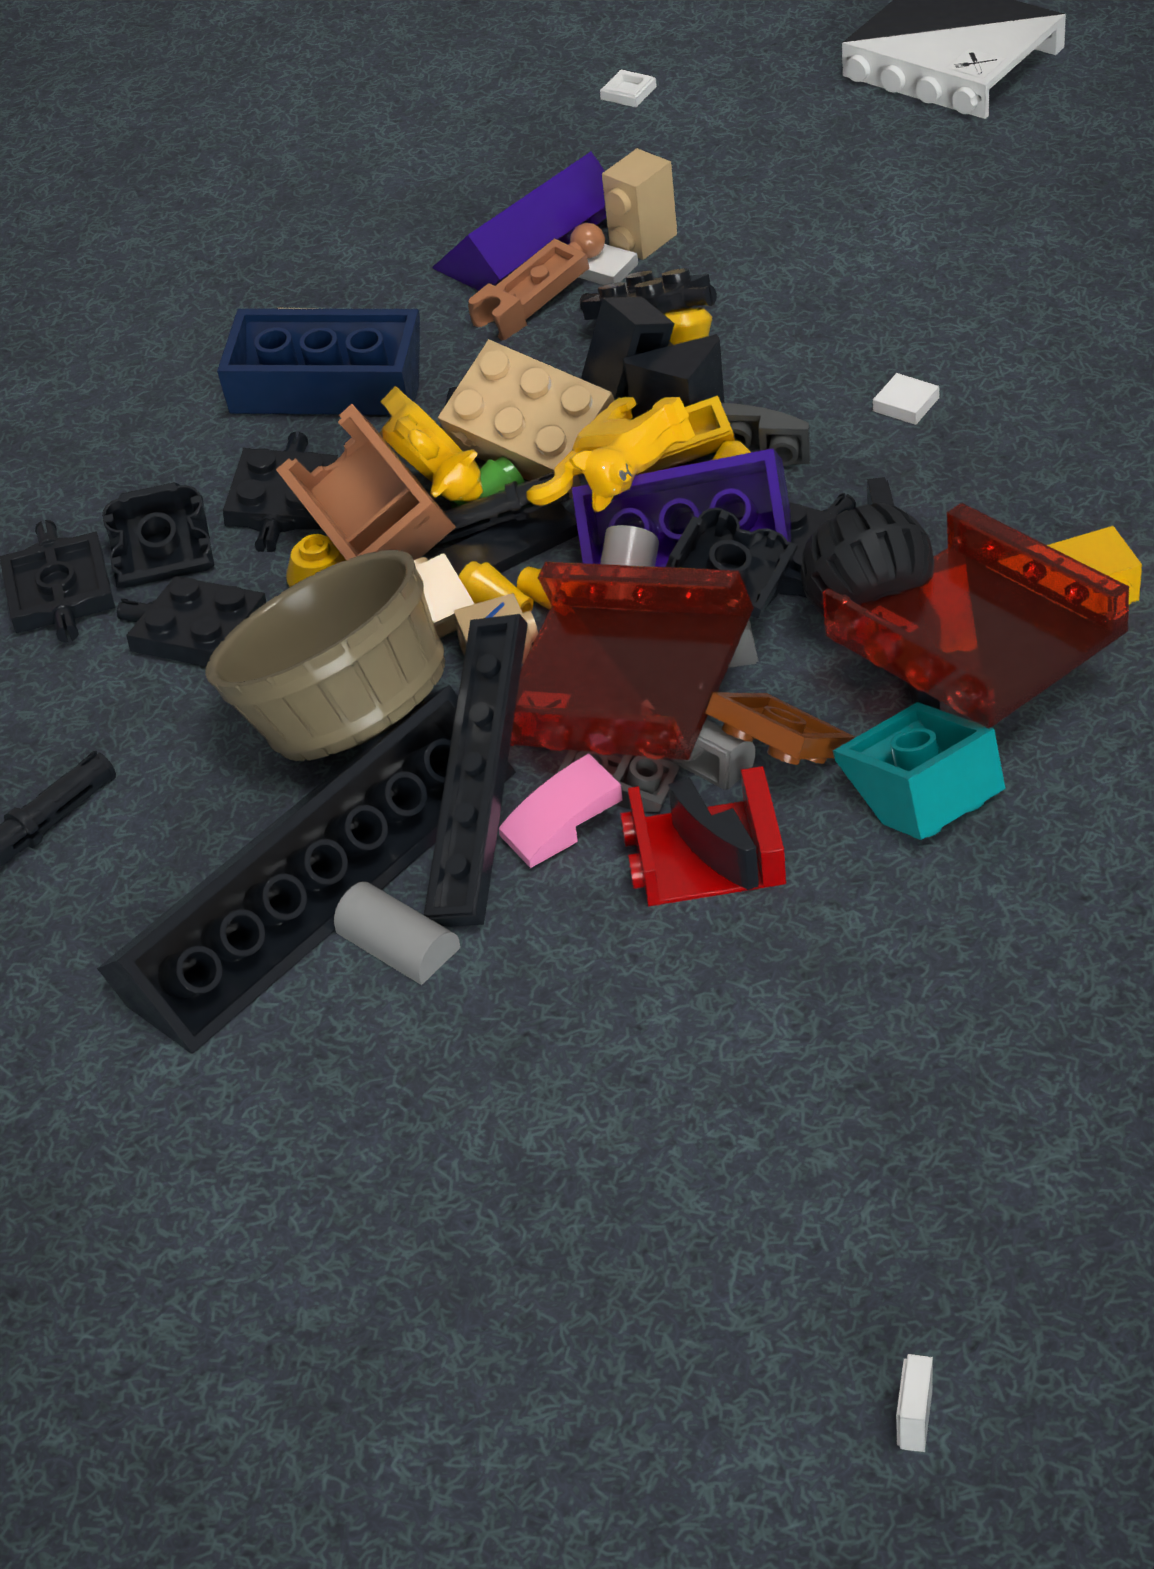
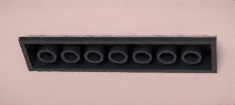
[97,685,516,1054]

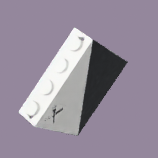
[842,0,1066,119]

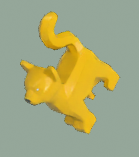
[380,386,483,502]
[526,397,696,512]

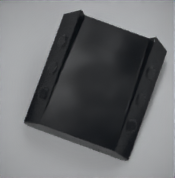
[102,482,214,588]
[655,508,798,618]

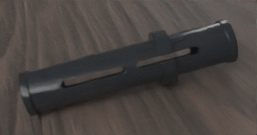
[430,471,570,550]
[0,751,116,868]

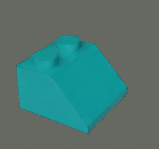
[833,702,1006,840]

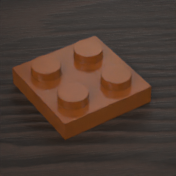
[705,692,855,765]

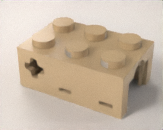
[438,339,615,498]

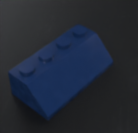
[217,309,420,415]

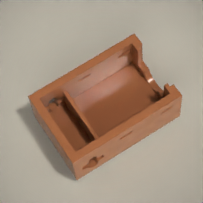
[276,404,456,560]

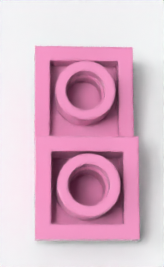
[498,754,623,868]

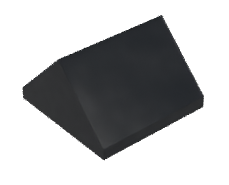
[623,334,725,420]

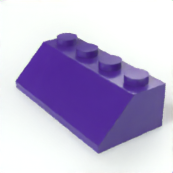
[432,151,606,291]
[572,448,791,588]

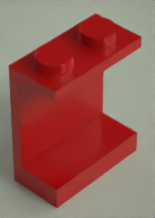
[620,766,786,907]

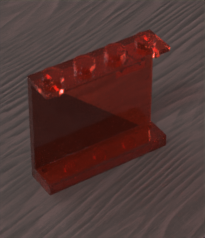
[823,503,1129,729]
[510,562,754,760]

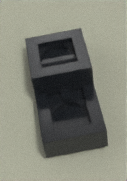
[668,777,759,890]

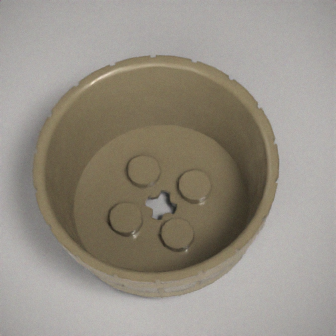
[205,550,445,761]

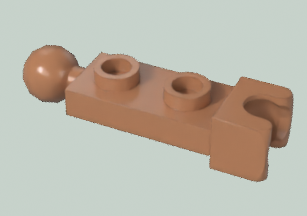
[468,223,605,340]

